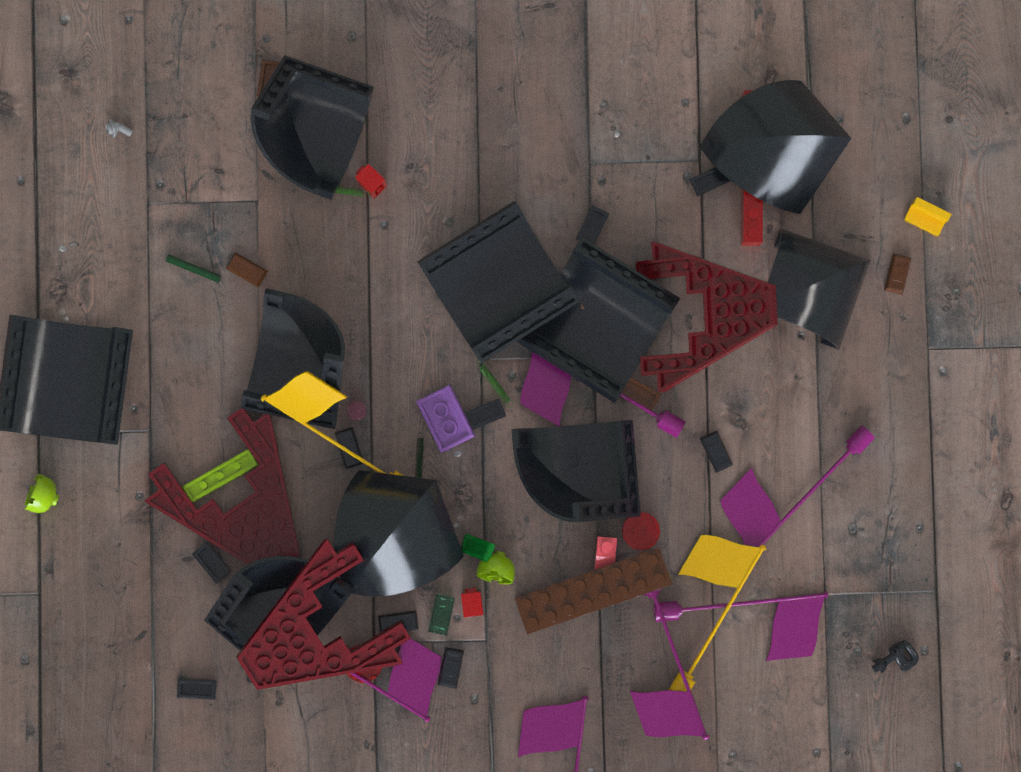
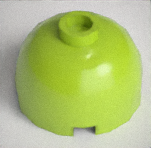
[24,473,59,513]
[476,551,515,585]

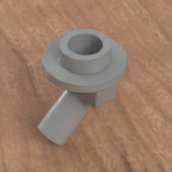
[105,119,133,138]

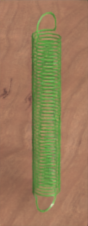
[336,187,369,197]
[476,361,514,408]

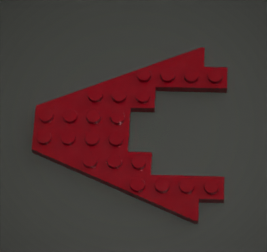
[636,241,778,393]
[144,408,300,565]
[236,538,411,690]

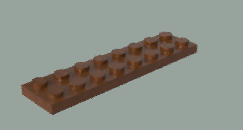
[515,547,673,635]

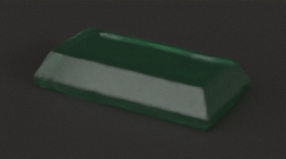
[428,594,455,636]

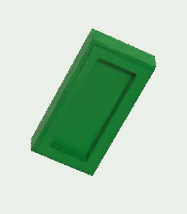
[461,533,495,562]

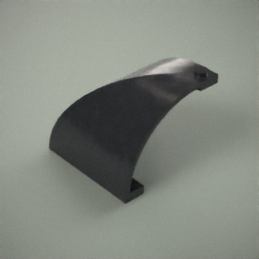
[251,55,374,200]
[699,80,851,214]
[768,228,871,350]
[241,288,345,429]
[511,420,641,522]
[334,470,464,596]
[204,556,354,650]

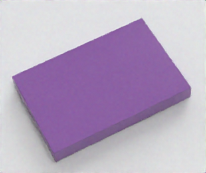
[416,384,476,453]

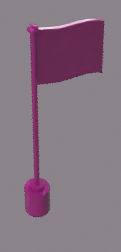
[521,352,686,438]
[720,425,875,548]
[630,588,709,740]
[653,591,828,661]
[350,639,441,722]
[518,696,589,772]

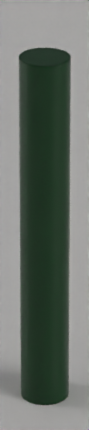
[166,254,221,283]

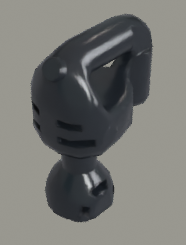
[871,640,919,673]

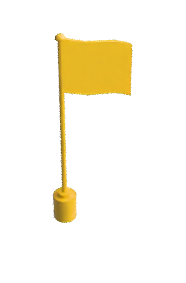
[261,371,404,476]
[669,535,766,691]

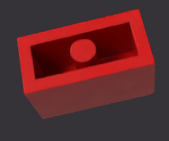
[355,164,387,199]
[461,587,484,618]

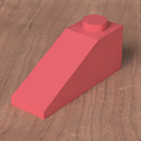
[594,536,617,570]

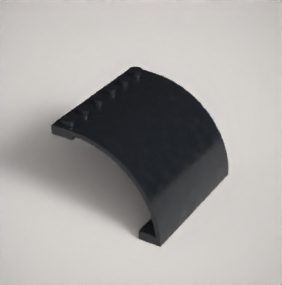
[417,201,580,363]
[517,237,680,403]
[0,315,133,445]

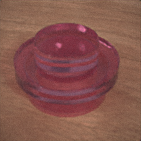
[347,401,366,421]

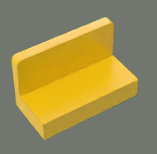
[904,197,952,236]

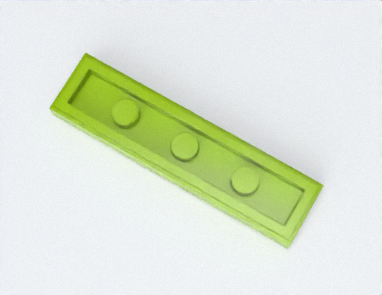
[182,449,259,502]

